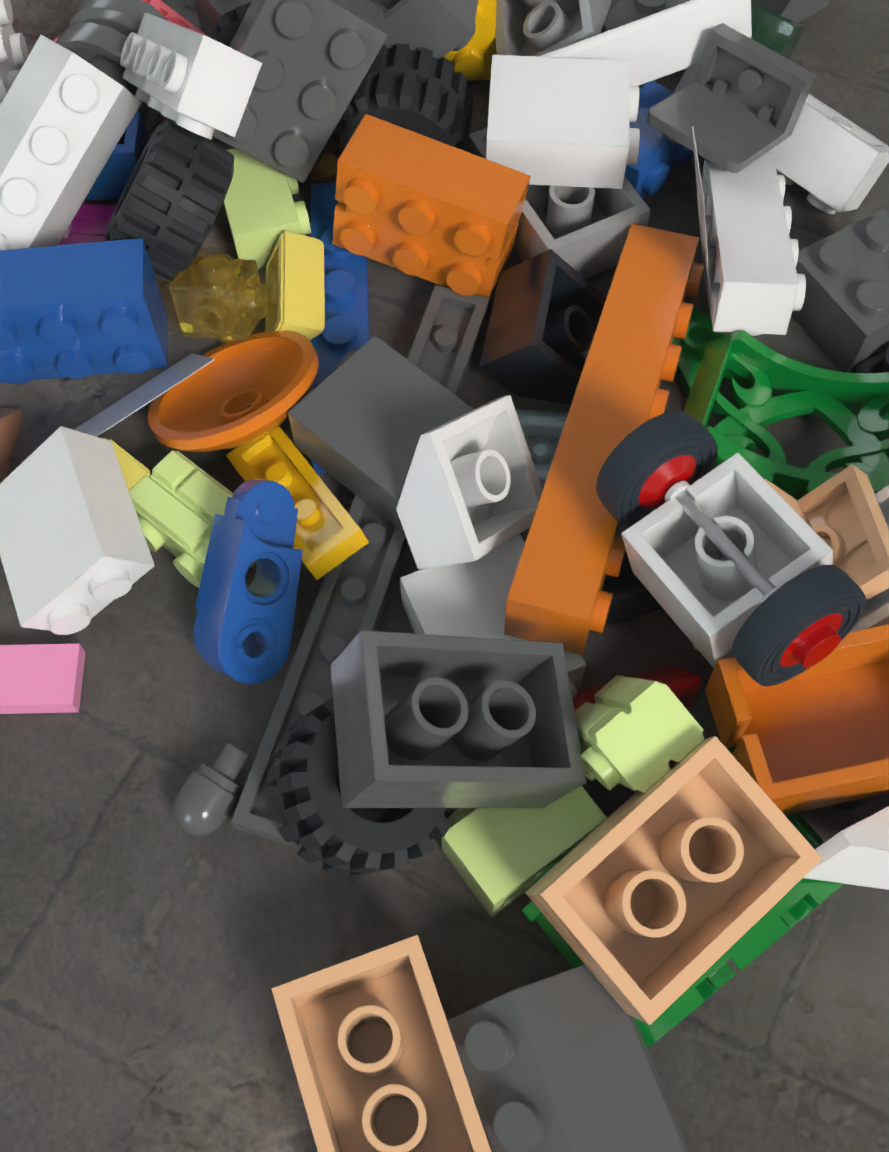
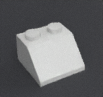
[396,395,543,569]

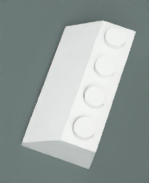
[0,35,142,250]

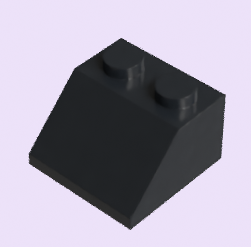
[480,249,606,405]

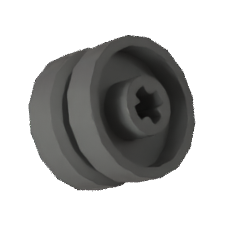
[56,0,168,132]

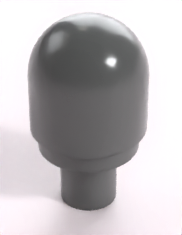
[173,742,250,836]

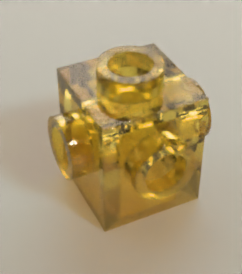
[169,254,268,343]

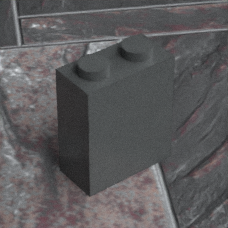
[288,335,474,532]

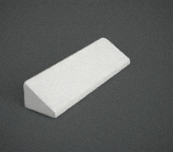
[539,0,752,86]

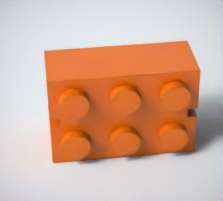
[332,114,531,300]
[705,624,889,815]

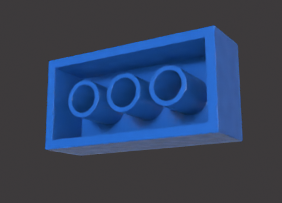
[0,238,168,384]

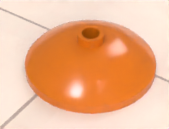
[148,331,319,452]

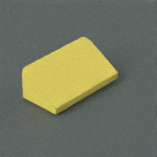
[265,231,325,340]

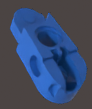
[193,479,303,684]

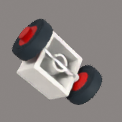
[596,411,866,686]

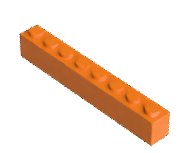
[504,223,705,655]

